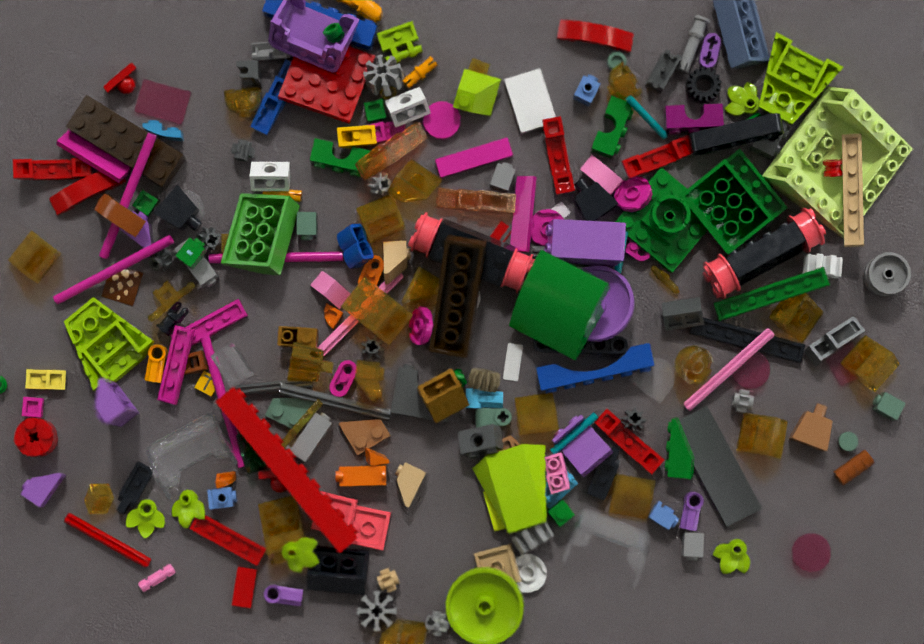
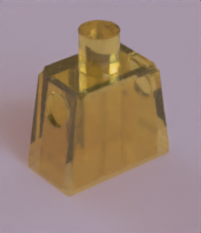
[287,342,333,382]

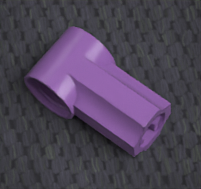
[679,491,703,531]
[264,584,303,606]

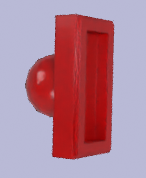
[103,63,137,95]
[258,470,287,493]

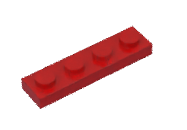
[189,515,267,566]

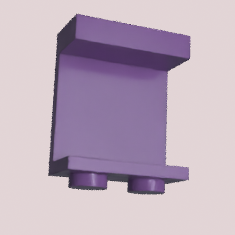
[552,415,613,477]

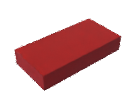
[232,566,257,608]

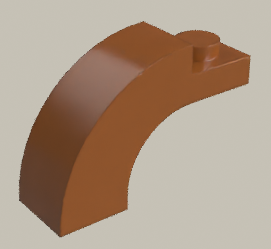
[94,193,146,237]

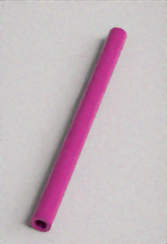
[99,132,157,259]
[53,235,174,304]
[209,252,343,263]
[200,336,247,468]

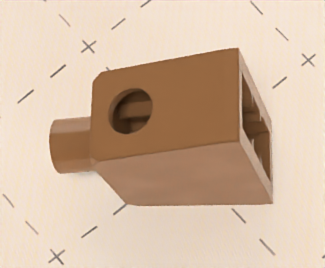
[789,403,833,452]

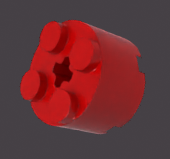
[14,418,58,457]

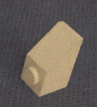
[383,241,411,284]
[395,462,426,507]

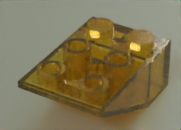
[341,277,413,345]
[258,496,306,565]

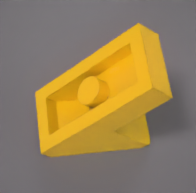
[336,125,377,149]

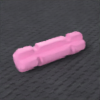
[138,564,175,592]

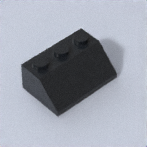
[306,546,369,595]

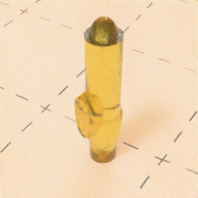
[650,265,680,294]

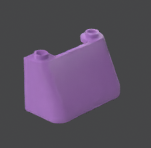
[268,0,359,72]

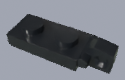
[586,447,620,501]
[116,461,155,514]

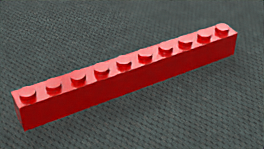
[215,387,358,553]

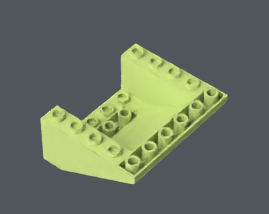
[762,87,913,238]

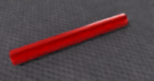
[64,513,151,568]

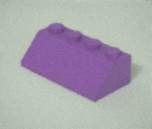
[95,378,139,427]

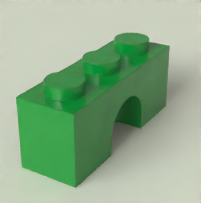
[590,96,634,159]
[310,138,371,178]

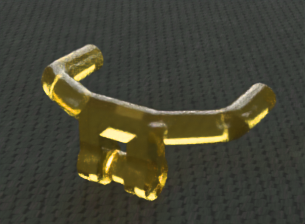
[148,280,196,322]

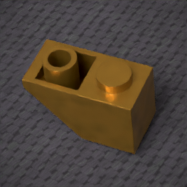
[277,326,319,349]

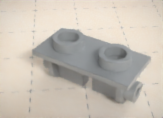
[251,42,291,62]

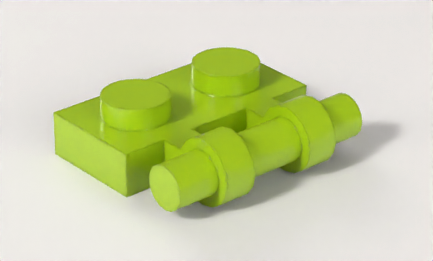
[377,21,423,63]

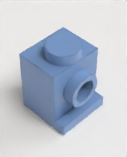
[573,75,600,107]
[207,487,237,509]
[647,501,679,530]

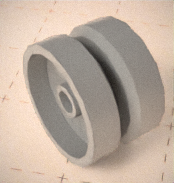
[863,252,911,297]

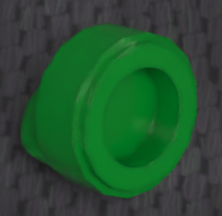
[323,23,345,43]

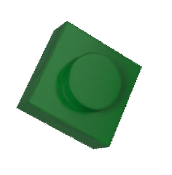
[364,99,386,123]
[132,190,159,217]

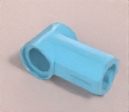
[465,388,503,409]

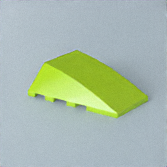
[758,32,843,125]
[64,297,154,391]
[472,444,547,534]

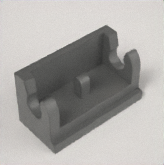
[645,50,682,93]
[236,60,262,88]
[662,297,704,331]

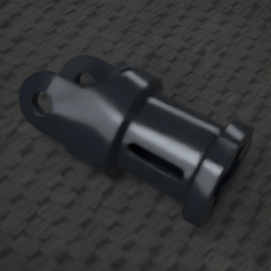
[156,301,189,336]

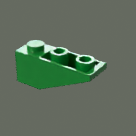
[665,417,695,479]

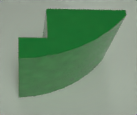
[680,149,788,254]
[509,250,610,361]

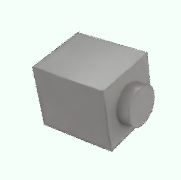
[490,162,516,194]
[681,532,704,561]

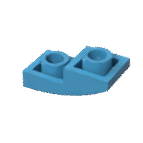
[143,120,184,141]

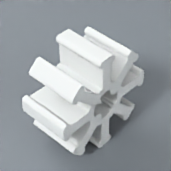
[802,254,843,279]

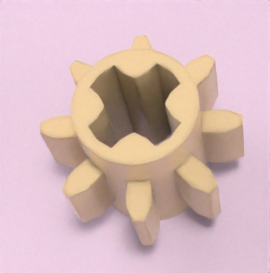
[377,568,400,593]

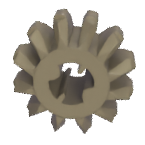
[468,368,501,392]

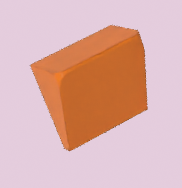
[365,448,389,466]

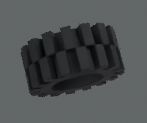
[686,67,722,104]

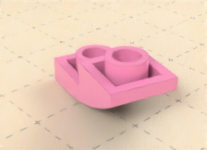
[580,155,623,195]
[545,452,570,494]

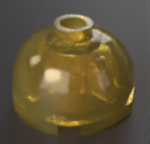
[607,61,643,100]
[224,87,262,117]
[674,345,714,385]

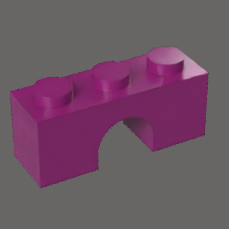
[664,104,724,135]

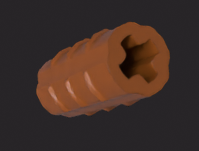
[833,450,875,486]

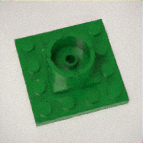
[615,167,707,274]

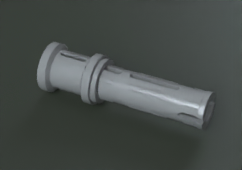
[677,15,710,73]

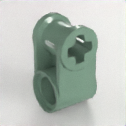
[475,408,512,427]

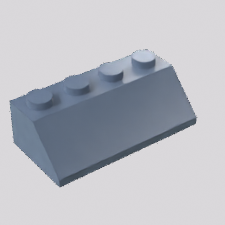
[713,0,770,68]

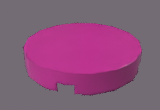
[423,101,461,139]
[614,177,653,212]
[531,209,564,246]
[409,307,433,345]

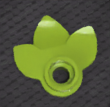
[725,82,760,116]
[172,490,205,529]
[126,499,165,538]
[282,538,319,573]
[713,539,750,574]

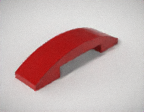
[557,20,634,53]
[542,116,575,195]
[621,135,692,179]
[12,158,92,180]
[49,171,126,216]
[594,409,665,475]

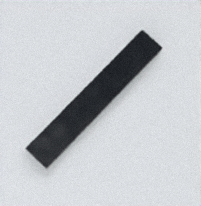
[689,317,805,363]

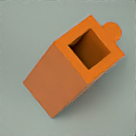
[335,466,387,486]

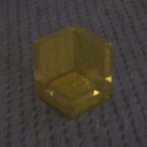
[84,484,114,514]

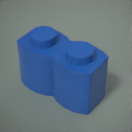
[337,223,374,269]

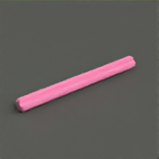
[317,273,404,356]
[684,328,774,411]

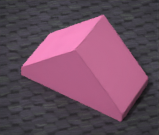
[310,271,352,309]

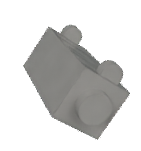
[171,239,219,290]
[286,410,333,462]

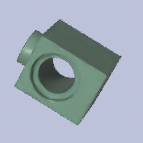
[297,212,318,241]
[872,392,906,421]

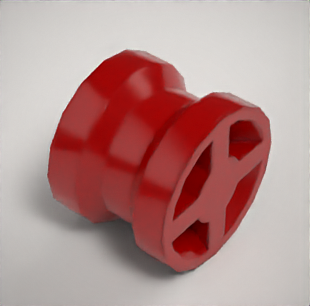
[823,159,843,177]

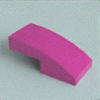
[370,121,408,144]

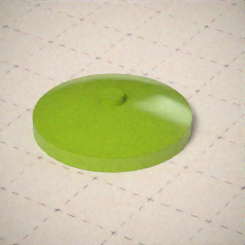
[446,567,524,644]

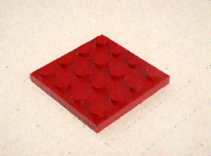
[278,47,375,124]

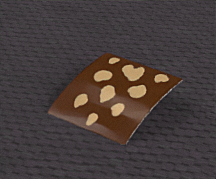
[101,264,143,306]

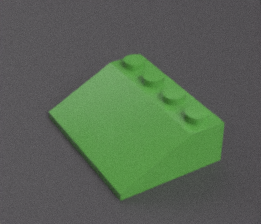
[221,193,300,276]

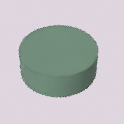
[607,52,626,72]
[838,432,858,451]

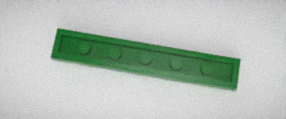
[713,267,830,321]

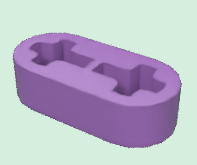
[699,33,721,69]

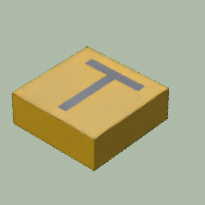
[194,371,215,397]

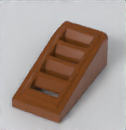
[184,351,209,376]

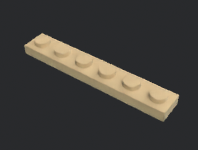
[842,134,864,247]

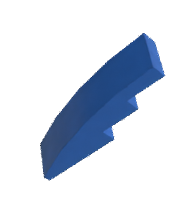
[250,59,291,135]

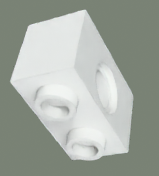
[385,87,431,127]
[250,162,291,191]

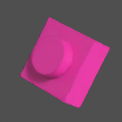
[21,397,44,418]

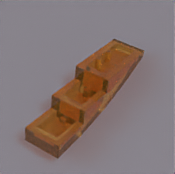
[355,122,428,180]
[436,188,516,213]

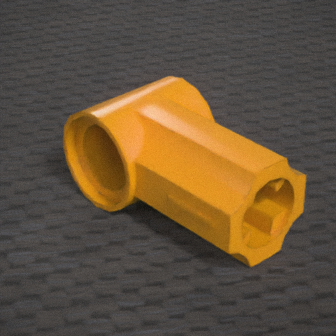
[145,345,168,383]

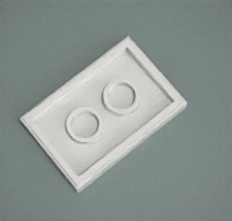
[504,69,556,134]

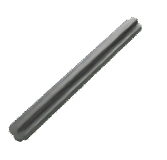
[279,383,392,421]

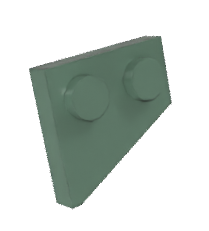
[265,398,314,432]

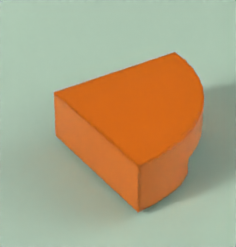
[324,303,343,329]
[215,471,237,488]

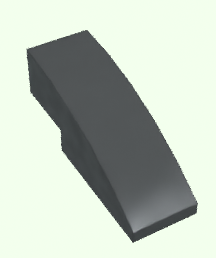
[804,316,865,367]

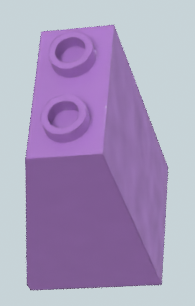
[544,219,626,268]

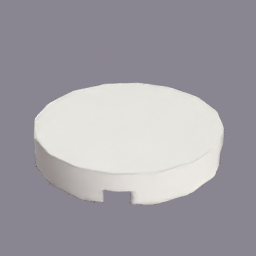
[516,554,547,593]

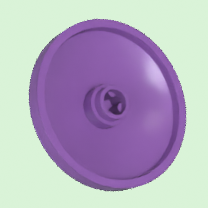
[581,266,635,342]

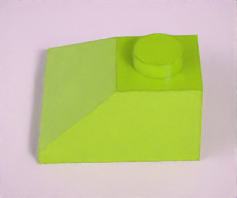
[453,69,501,116]

